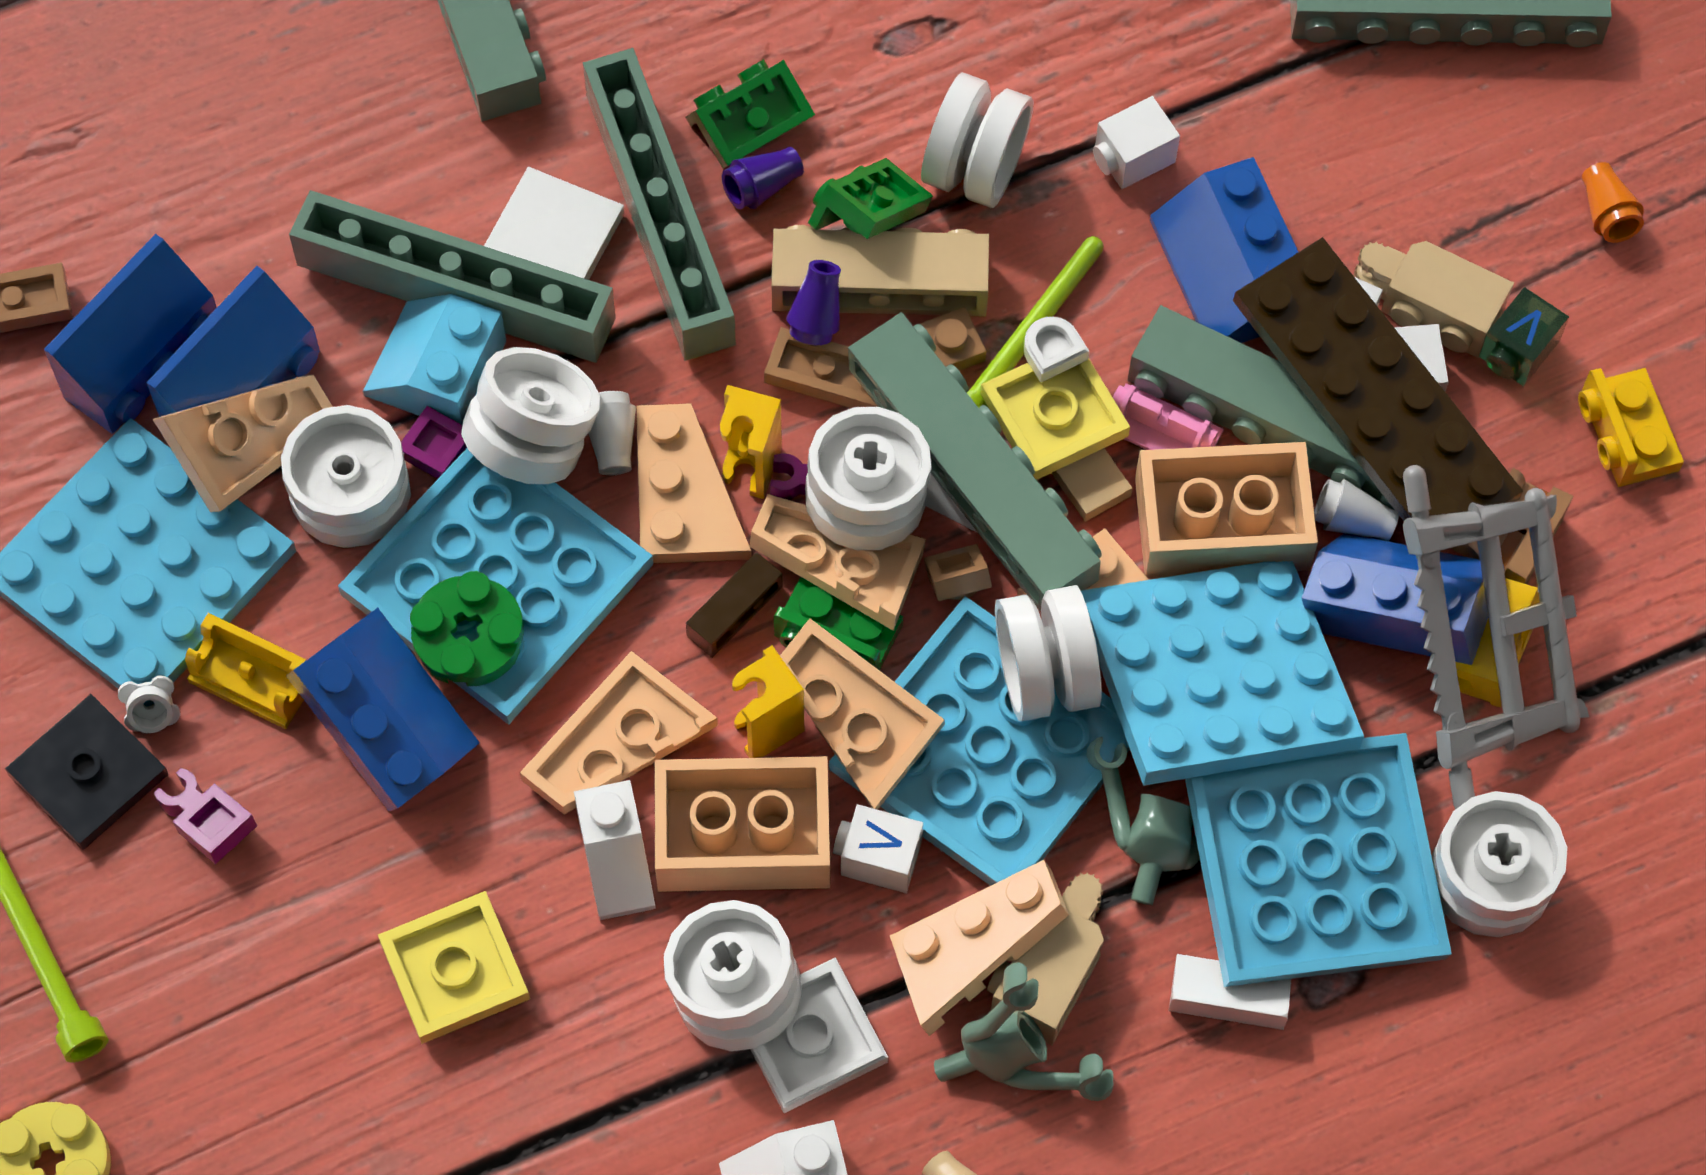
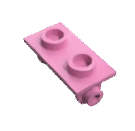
[1113,383,1224,450]

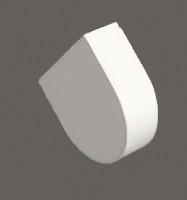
[1024,317,1089,383]

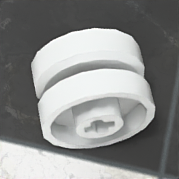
[921,72,1034,208]
[461,347,600,484]
[281,405,411,548]
[805,407,931,550]
[995,585,1102,721]
[1432,791,1567,937]
[664,900,802,1051]

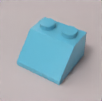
[363,294,506,425]

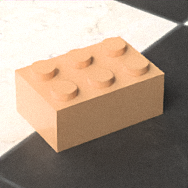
[1135,442,1318,579]
[655,756,830,892]

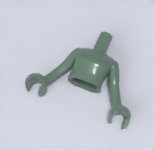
[1087,737,1200,906]
[934,962,1113,1101]

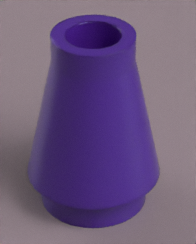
[721,147,804,209]
[786,260,841,345]

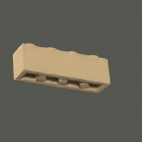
[771,225,989,316]

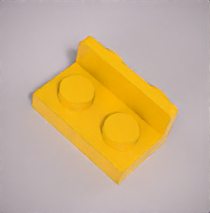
[1578,368,1684,487]

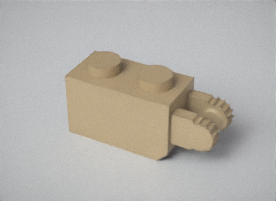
[1353,241,1514,358]
[987,872,1104,1045]

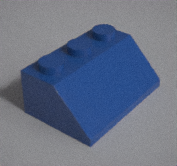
[1150,157,1298,343]
[44,234,217,434]
[146,265,320,417]
[1301,533,1505,665]
[286,607,480,811]

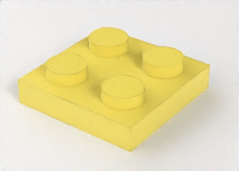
[981,359,1130,480]
[378,891,530,1044]

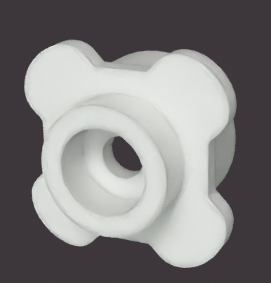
[118,675,180,733]

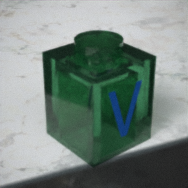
[1479,287,1569,386]

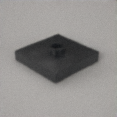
[5,694,169,850]

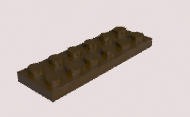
[1233,237,1523,551]

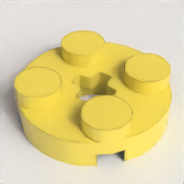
[0,1102,111,1175]

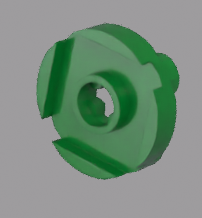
[410,571,524,686]

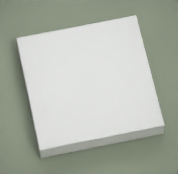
[484,167,625,280]
[751,957,888,1113]

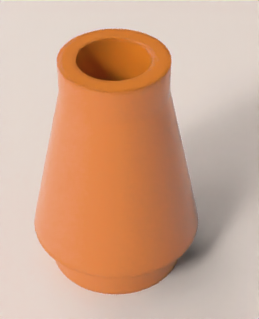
[1581,162,1644,243]

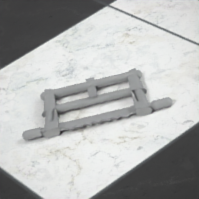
[1403,465,1589,810]

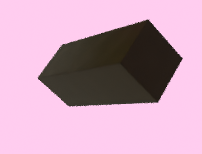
[686,552,783,658]

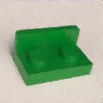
[685,59,815,168]
[808,158,933,239]
[774,577,904,671]

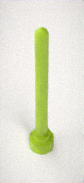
[967,236,1104,408]
[0,847,109,1063]

